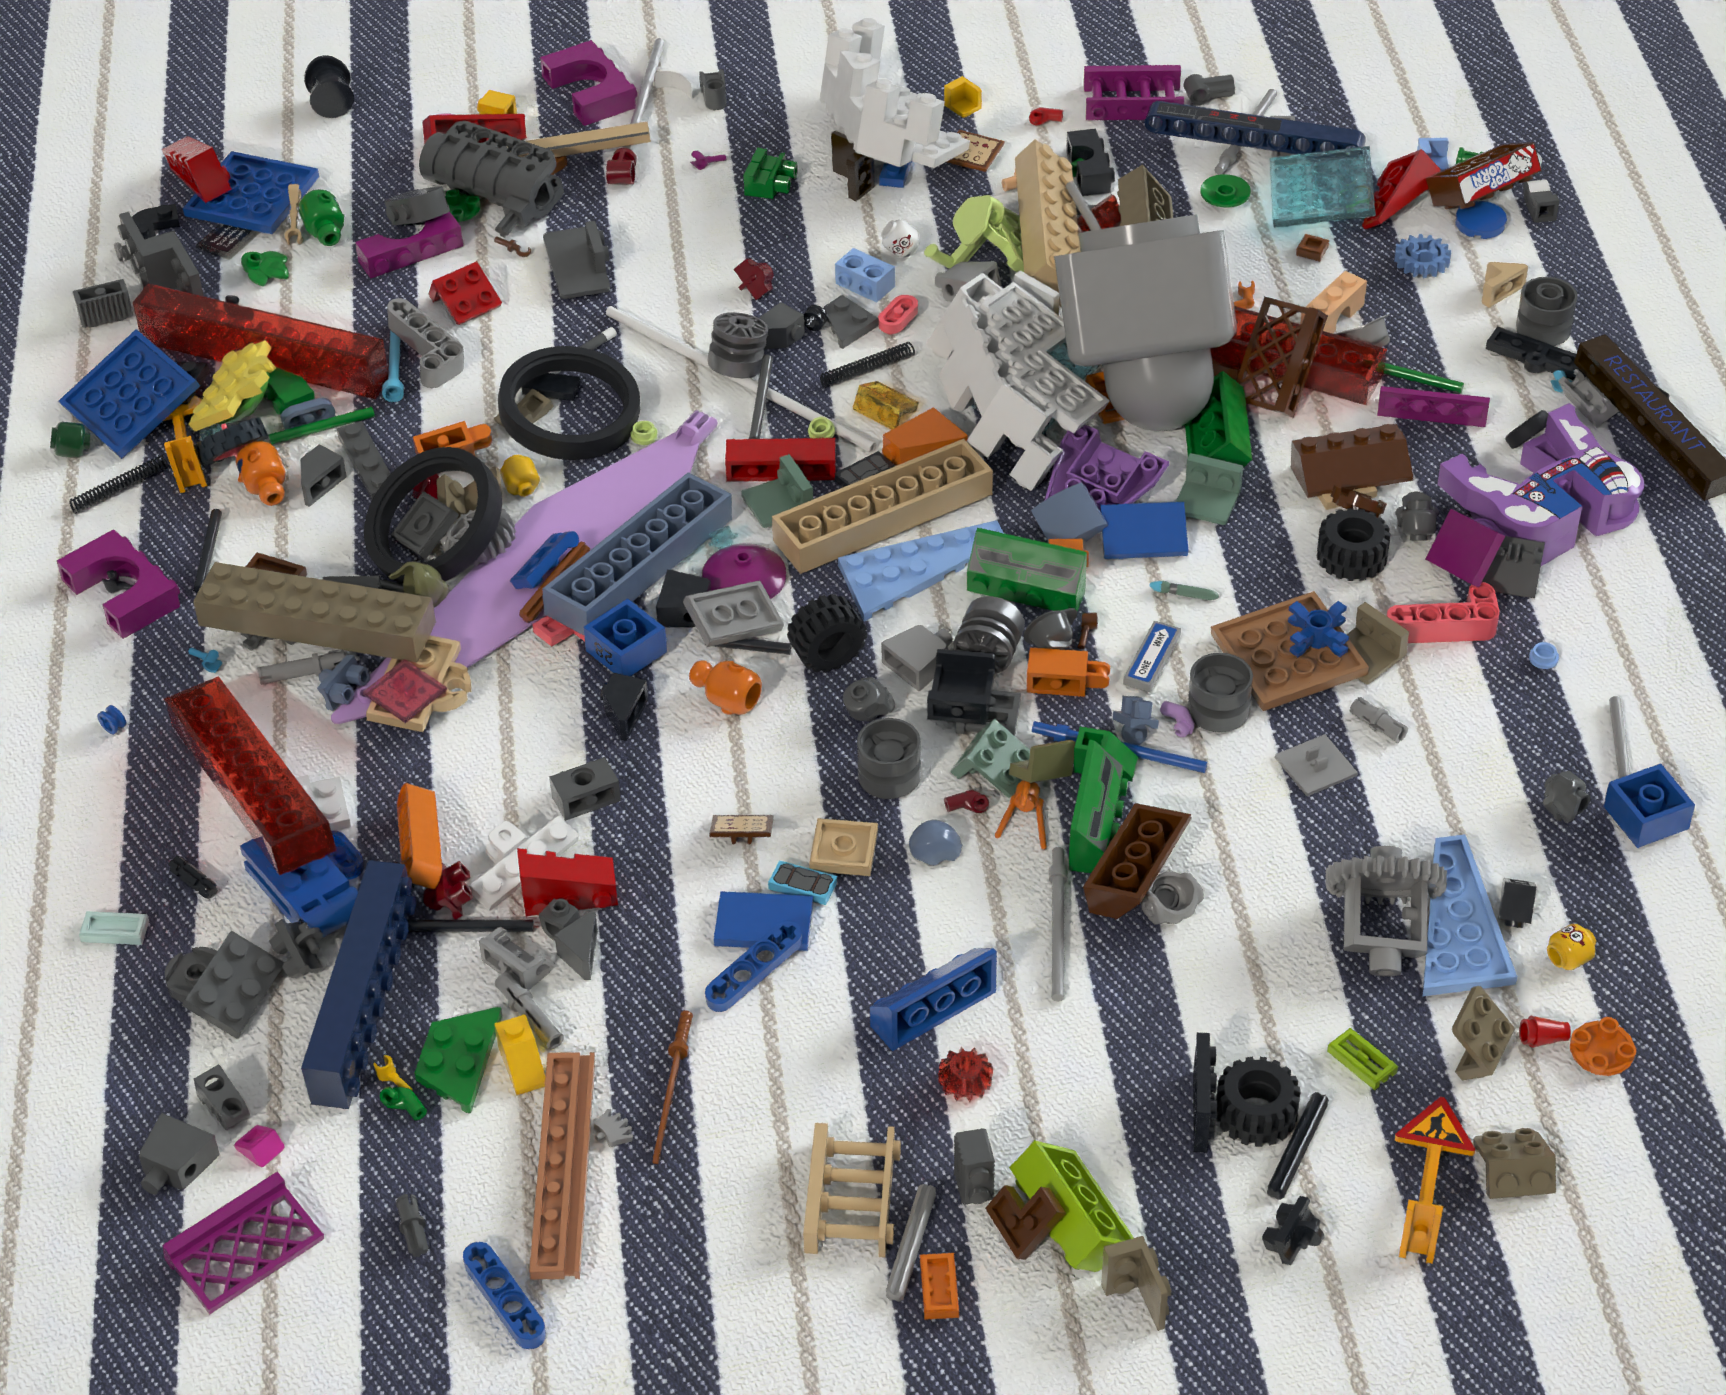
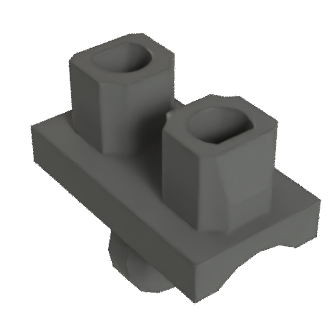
[269,919,323,978]

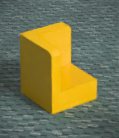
[944,76,982,118]

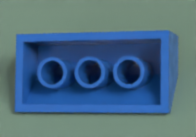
[870,948,997,1051]

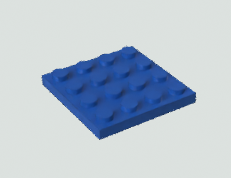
[183,151,320,235]
[58,329,200,459]

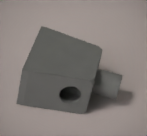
[139,1113,220,1195]

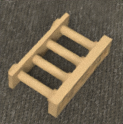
[803,1123,901,1258]

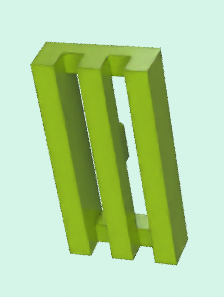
[1327,1028,1398,1090]

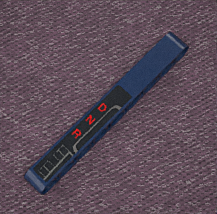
[1144,101,1366,162]

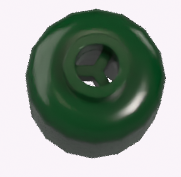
[50,421,91,458]

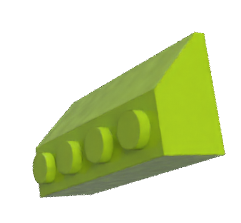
[1009,1140,1134,1272]

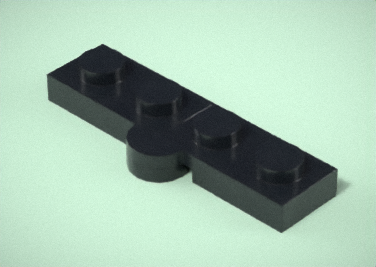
[1486,326,1588,380]

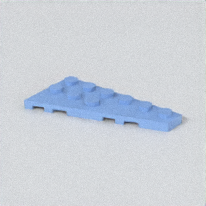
[838,520,1003,622]
[1422,834,1517,997]

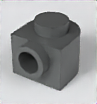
[539,899,580,941]

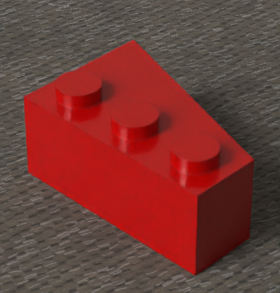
[517,848,618,917]

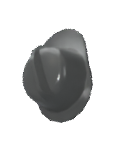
[1024,608,1077,650]

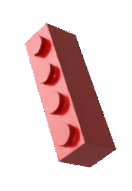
[725,438,836,482]

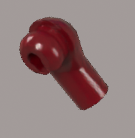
[944,790,989,813]

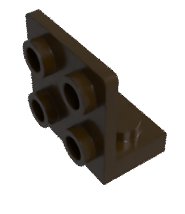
[831,130,875,202]

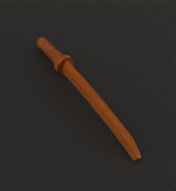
[653,1010,693,1164]

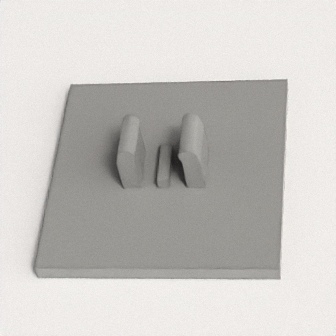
[1274,734,1358,796]

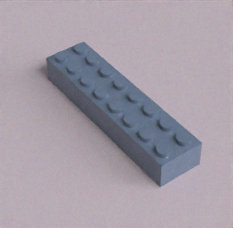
[542,472,732,635]

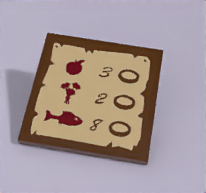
[709,815,774,845]

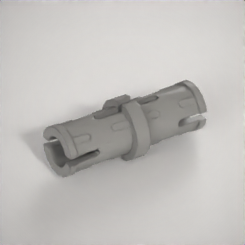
[1350,697,1408,743]

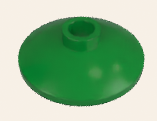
[1200,174,1251,208]

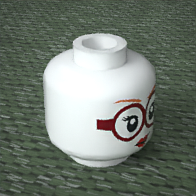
[881,219,919,257]

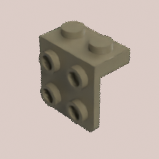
[1452,986,1515,1081]
[1473,1128,1556,1199]

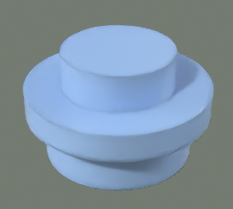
[1529,642,1559,669]

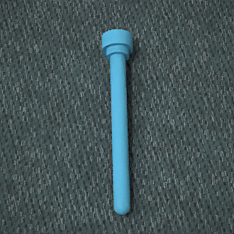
[382,330,404,402]

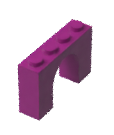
[540,40,637,126]
[56,529,180,639]

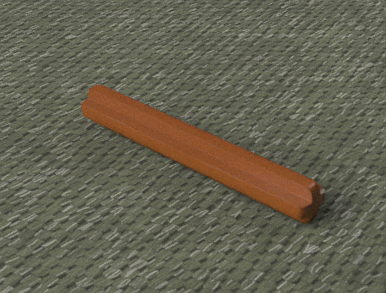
[519,541,590,623]

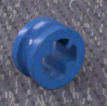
[97,705,126,735]

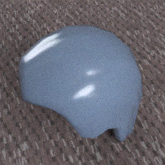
[909,819,963,866]

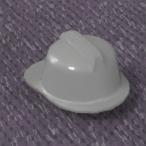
[1329,314,1390,353]

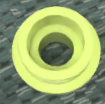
[808,417,835,438]
[630,421,658,445]

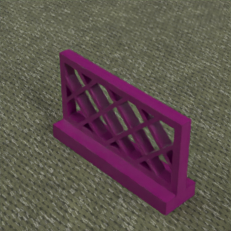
[162,1171,324,1315]

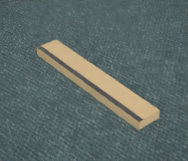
[506,121,651,157]

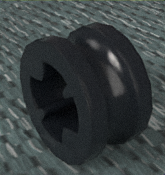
[803,305,828,331]

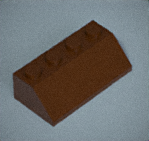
[1290,424,1413,498]
[1083,803,1192,919]

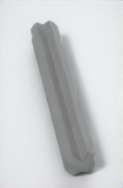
[886,1184,936,1302]

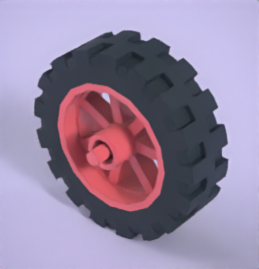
[194,417,269,466]

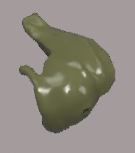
[389,562,450,607]

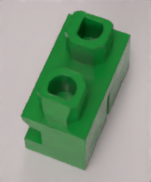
[743,147,798,199]

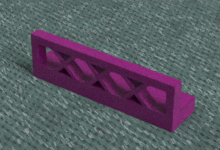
[1377,386,1490,427]

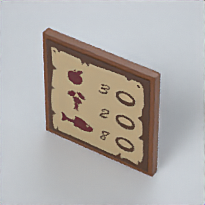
[946,130,1005,172]

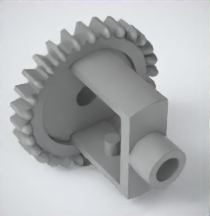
[1325,846,1447,976]

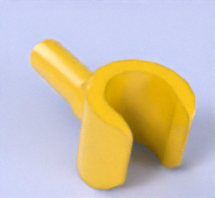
[373,1055,412,1090]

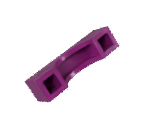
[355,211,463,279]

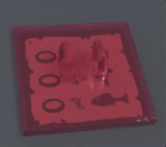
[363,659,447,723]

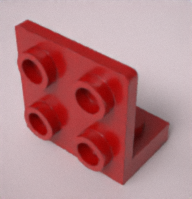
[428,261,502,325]

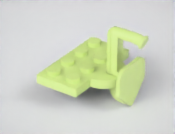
[924,195,1024,272]

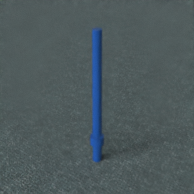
[1032,721,1207,773]

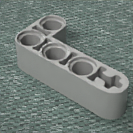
[387,298,464,388]

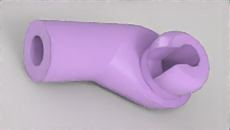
[1160,701,1195,737]

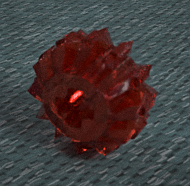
[938,1046,993,1103]

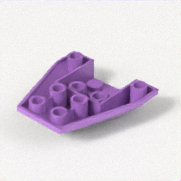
[1044,424,1169,510]

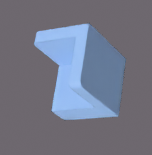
[1417,138,1449,171]

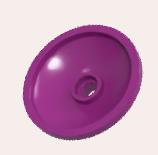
[702,543,786,599]

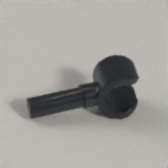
[102,570,133,593]

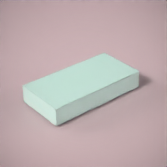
[79,911,149,945]

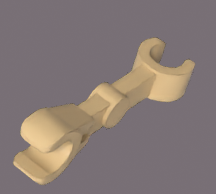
[285,184,303,245]

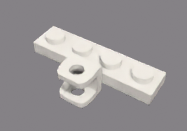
[469,815,579,911]

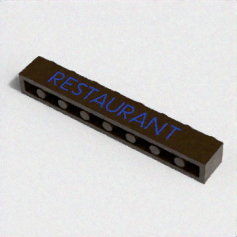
[1574,334,1726,501]

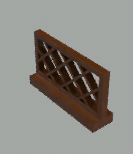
[1236,296,1328,418]

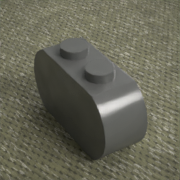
[384,186,450,226]

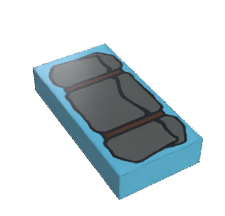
[768,860,837,905]

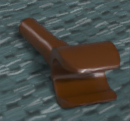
[1078,613,1098,649]

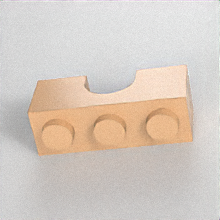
[1300,271,1367,345]

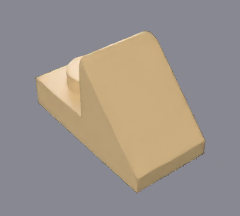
[1482,262,1528,308]

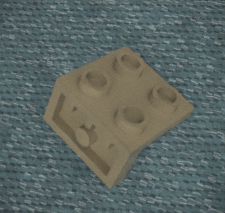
[436,466,502,519]
[1346,602,1409,685]
[1101,1236,1171,1331]

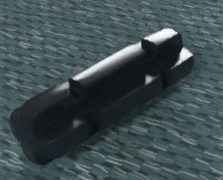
[168,856,218,899]

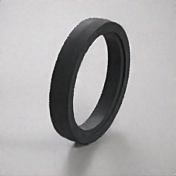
[498,346,640,460]
[364,447,502,583]

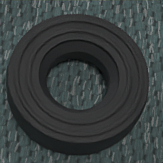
[1505,410,1548,449]

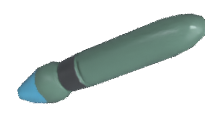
[1149,581,1219,600]

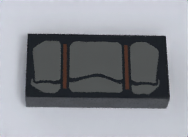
[835,451,895,487]

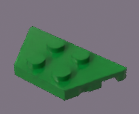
[414,1007,503,1114]

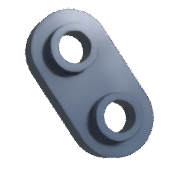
[281,398,335,430]

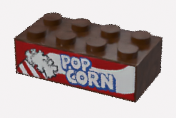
[1426,142,1542,209]

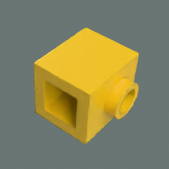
[477,90,517,114]

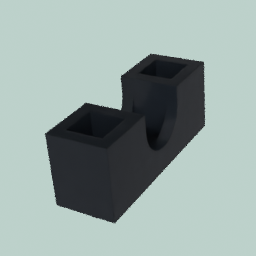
[1066,128,1115,196]

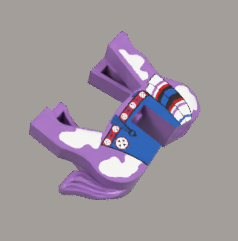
[1437,403,1644,566]

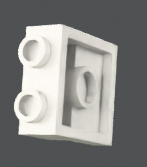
[274,775,351,836]

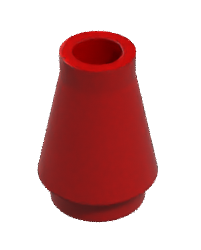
[1519,1015,1571,1048]

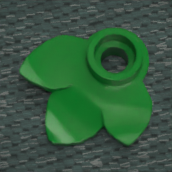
[241,251,289,286]

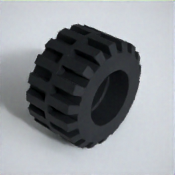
[1317,508,1391,581]
[787,594,867,672]
[1216,1056,1301,1147]

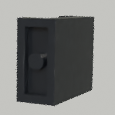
[927,649,995,725]

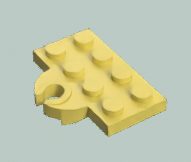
[188,340,276,432]

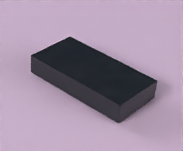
[521,373,581,401]

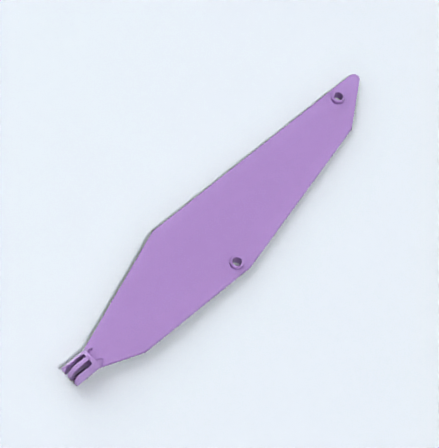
[331,410,718,724]

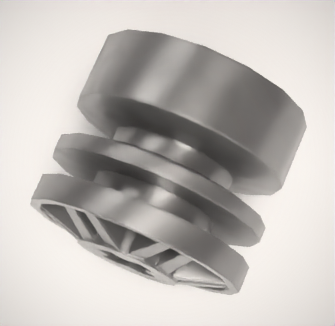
[707,312,768,379]
[953,596,1025,674]

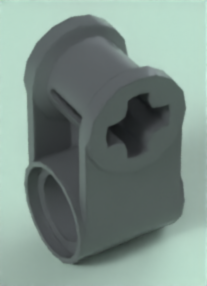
[699,69,727,110]

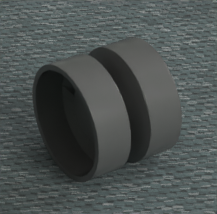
[1516,277,1577,346]
[1187,653,1253,732]
[857,718,921,799]

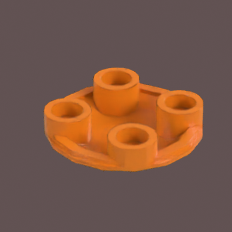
[1570,1017,1636,1076]

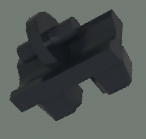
[1262,1196,1324,1265]

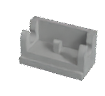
[1558,369,1618,428]
[479,927,550,990]

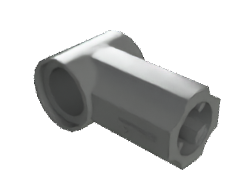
[1183,74,1235,106]

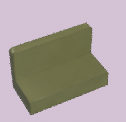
[1009,740,1076,783]

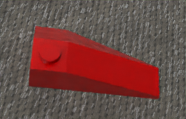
[422,114,527,144]
[1362,149,1441,230]

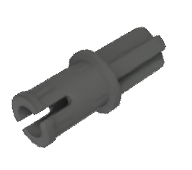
[396,1194,428,1257]

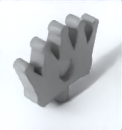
[594,1109,633,1147]

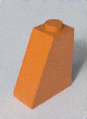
[882,407,968,466]

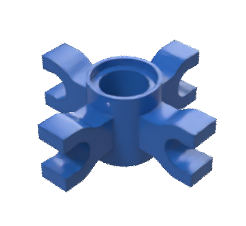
[1288,601,1349,657]

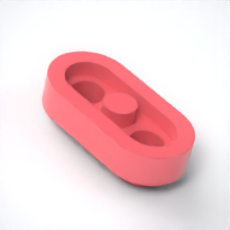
[878,295,918,334]

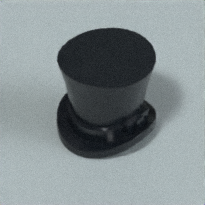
[304,55,354,118]

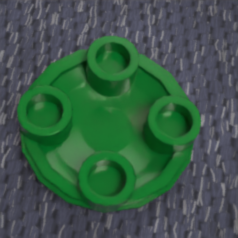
[445,189,481,223]

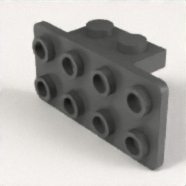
[543,221,610,299]

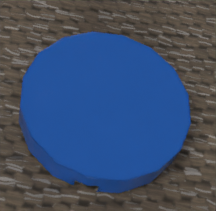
[1455,201,1507,239]

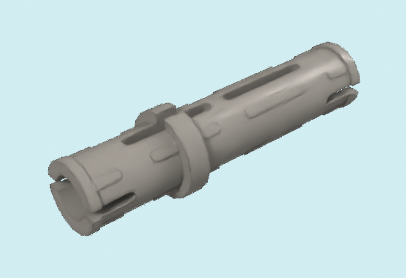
[257,650,345,685]
[494,972,564,1050]

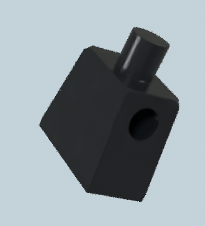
[656,569,711,628]

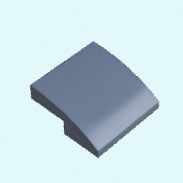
[1031,482,1108,542]

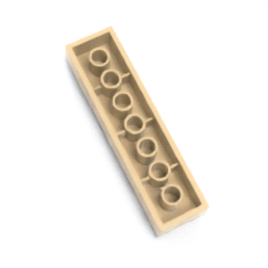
[1015,139,1081,307]
[772,439,993,574]

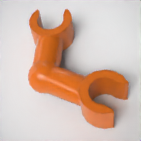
[1234,281,1255,315]

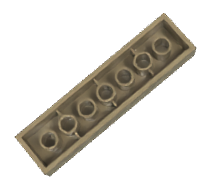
[193,562,436,662]

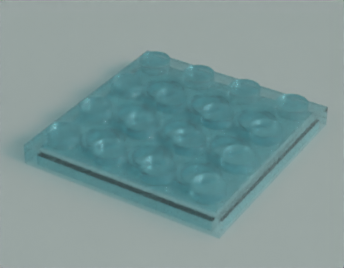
[1270,146,1376,228]

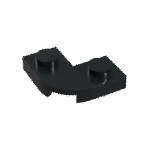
[132,204,180,239]

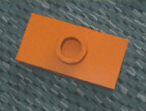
[920,1253,959,1320]

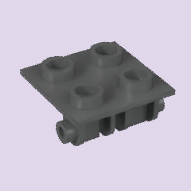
[1482,536,1545,598]

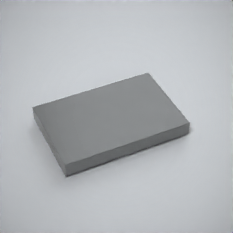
[683,581,784,647]

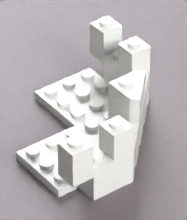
[819,18,970,168]
[926,273,1110,491]

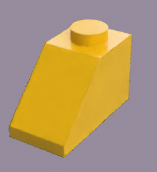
[494,1014,546,1096]

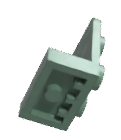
[1176,453,1243,525]
[741,454,813,528]
[950,719,1030,798]

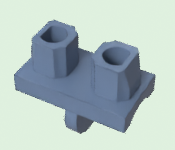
[317,654,370,711]
[1113,696,1159,745]

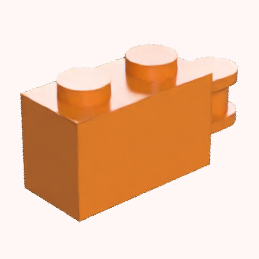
[413,421,492,456]
[1027,647,1111,697]

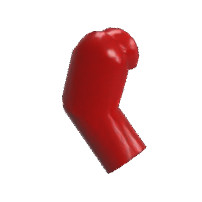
[1029,107,1063,126]

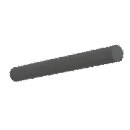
[749,355,773,439]

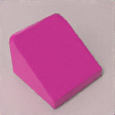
[233,1125,285,1167]

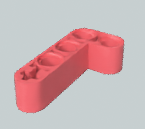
[1387,582,1500,643]

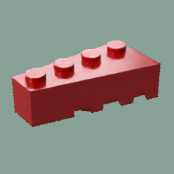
[162,136,232,203]

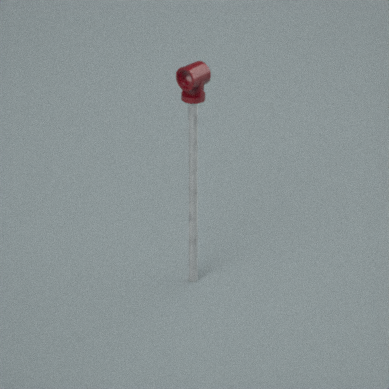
[606,38,664,185]

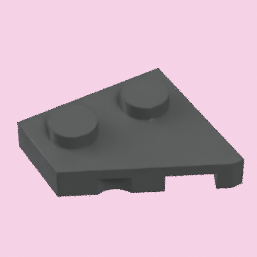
[824,295,879,349]

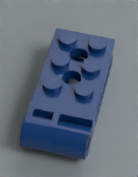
[240,817,358,938]

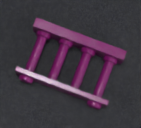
[1083,65,1184,120]

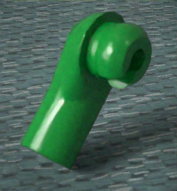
[379,1087,427,1121]

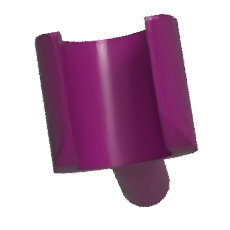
[690,150,726,170]

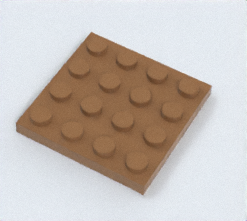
[1211,591,1369,711]

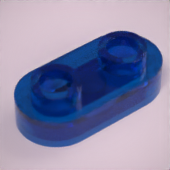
[316,831,364,880]

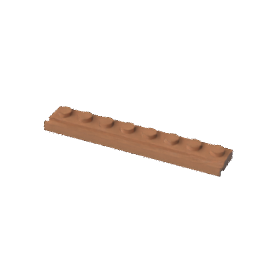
[529,1052,596,1280]

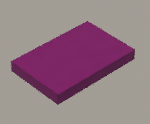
[1425,509,1505,588]

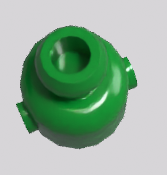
[299,189,345,246]

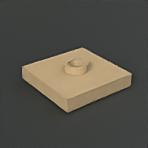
[809,818,878,876]

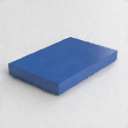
[1100,502,1189,559]
[714,891,813,951]

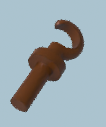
[494,236,531,257]

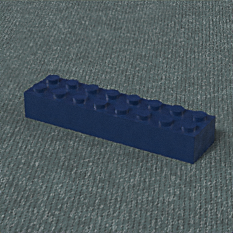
[301,860,416,1109]

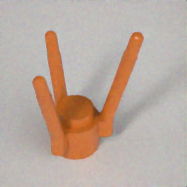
[995,780,1047,850]

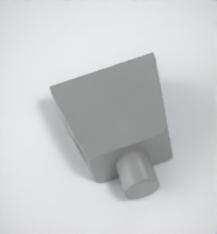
[935,261,1001,302]
[881,625,953,691]

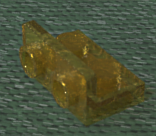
[853,381,919,430]

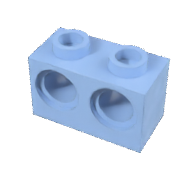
[835,248,895,303]

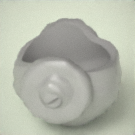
[1141,871,1204,925]

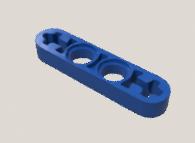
[705,920,802,1012]
[463,1242,546,1349]

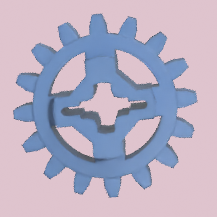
[1394,234,1451,278]

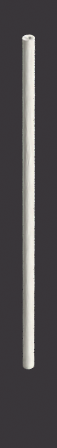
[606,306,877,452]

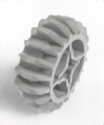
[440,509,516,567]

